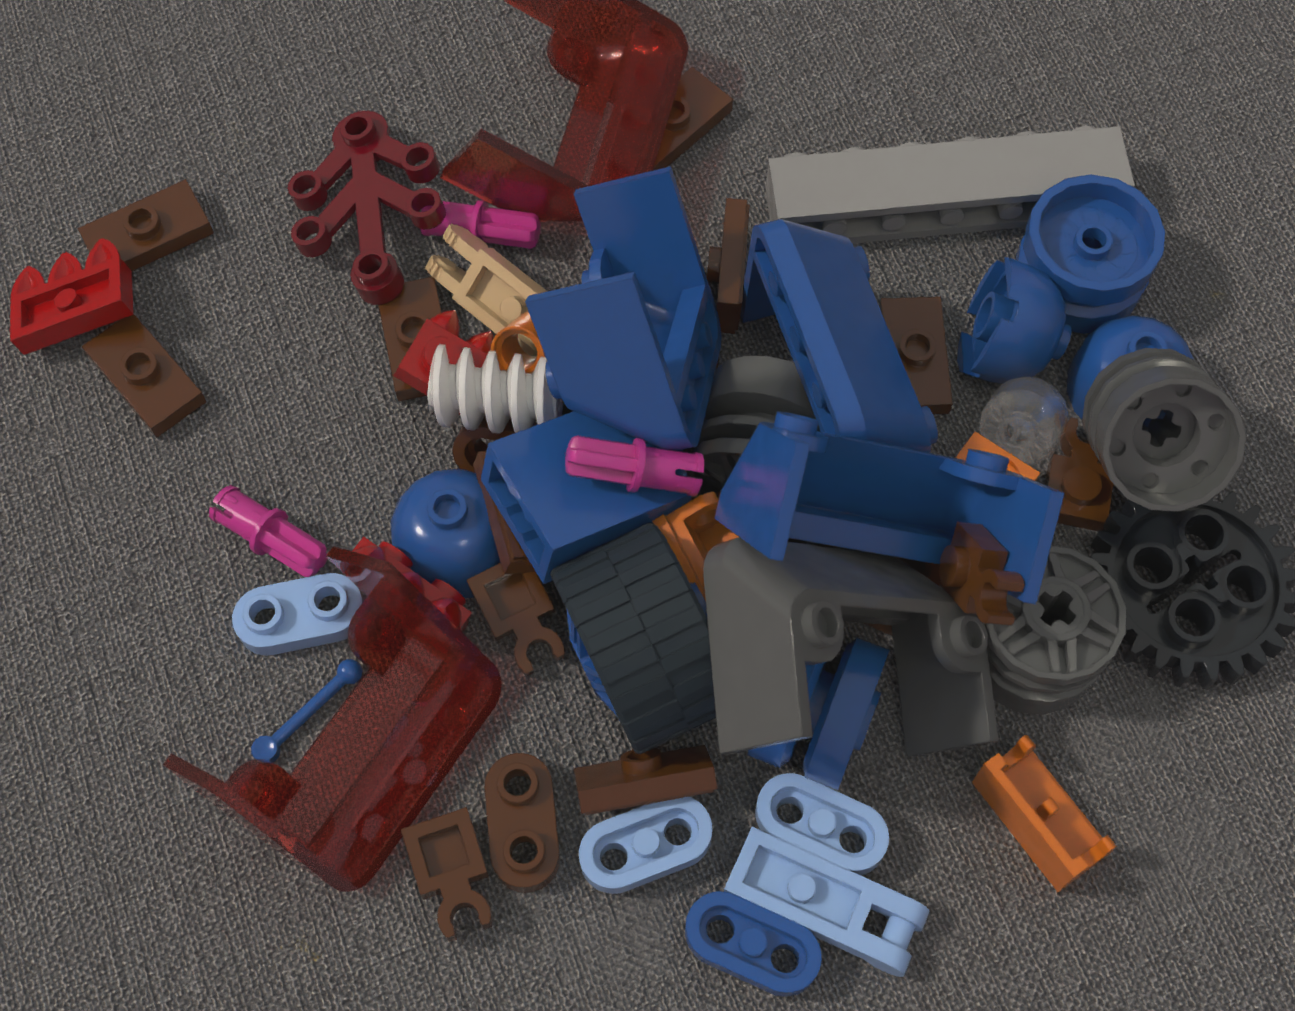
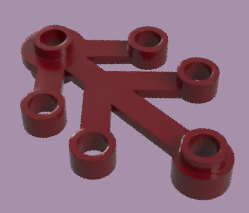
[287,111,446,305]

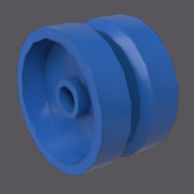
[1015,174,1165,334]
[747,637,890,790]

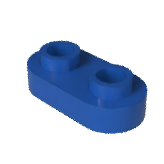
[685,891,822,997]

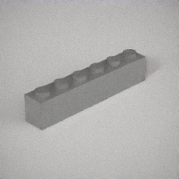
[765,126,1135,243]

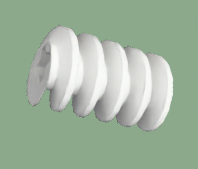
[427,344,564,434]

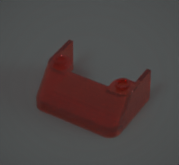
[440,0,688,222]
[163,546,502,892]

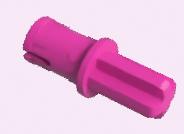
[421,200,541,249]
[565,435,704,497]
[209,485,328,577]

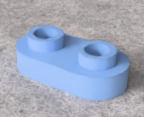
[232,573,366,656]
[755,773,889,875]
[579,797,712,894]

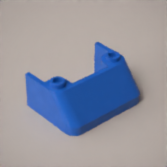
[525,166,722,451]
[740,219,938,453]
[715,411,1065,604]

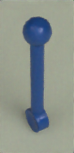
[251,659,363,765]

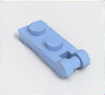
[724,827,930,977]

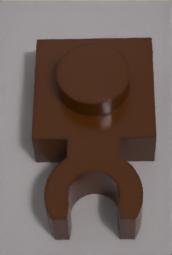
[1045,417,1113,532]
[939,522,1025,626]
[466,563,564,676]
[401,807,493,942]

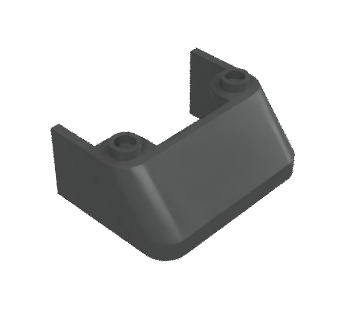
[703,537,999,757]

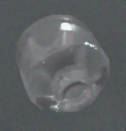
[979,376,1069,466]

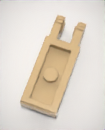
[425,224,547,357]

